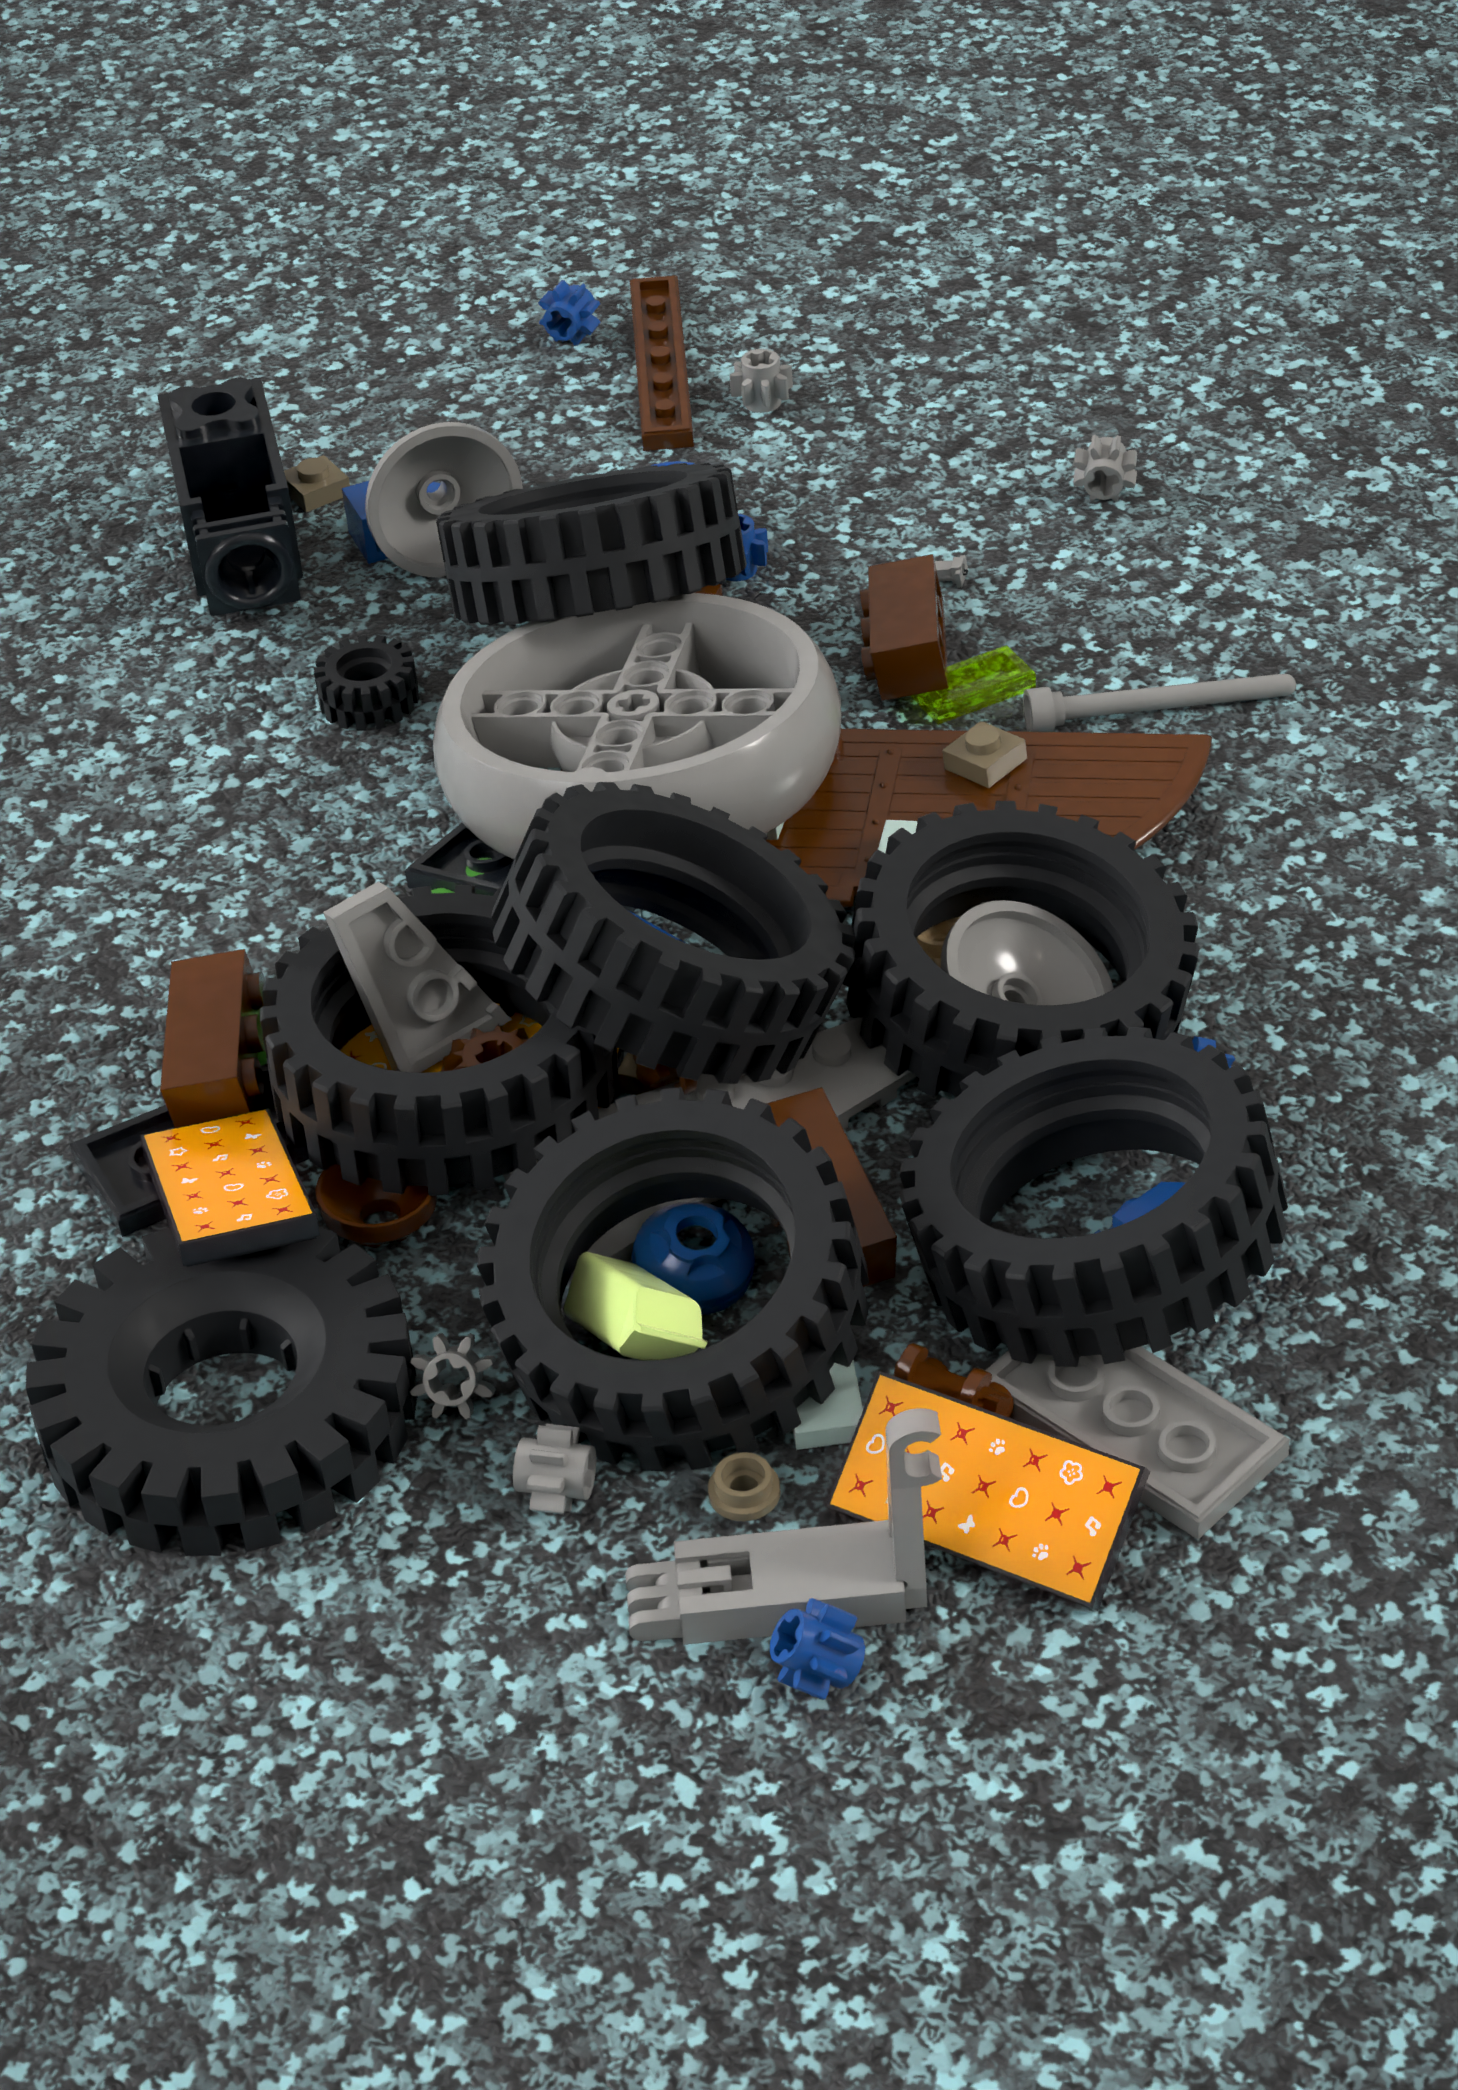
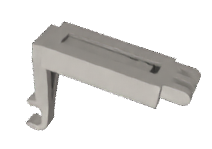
[625,1408,942,1645]

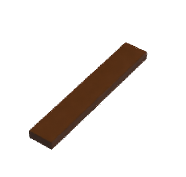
[630,275,694,451]

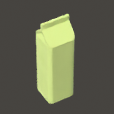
[564,1252,707,1361]

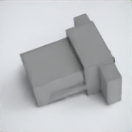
[935,555,968,588]

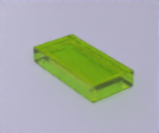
[911,645,1036,725]

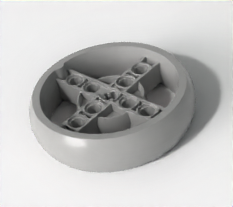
[433,593,841,859]

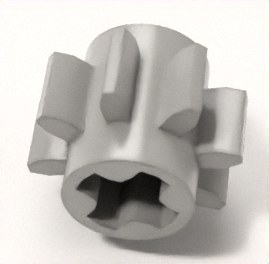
[729,349,793,413]
[1073,435,1137,502]
[410,1333,496,1419]
[513,1424,596,1514]

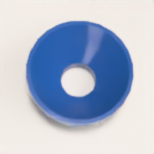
[631,1201,755,1315]

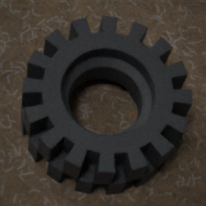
[314,635,419,731]

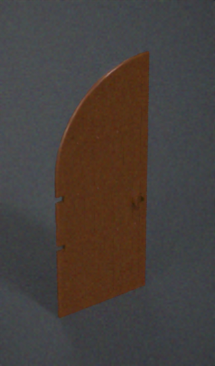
[560,729,1212,908]

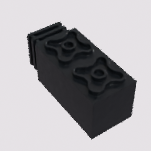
[157,377,304,616]

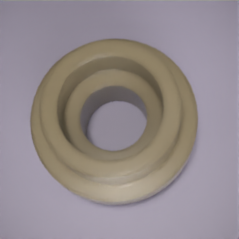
[708,1452,781,1521]

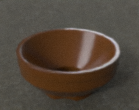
[315,1163,437,1248]

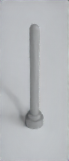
[1023,674,1296,732]

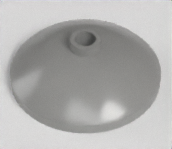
[365,422,523,578]
[941,900,1114,1005]

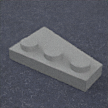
[323,881,512,1073]

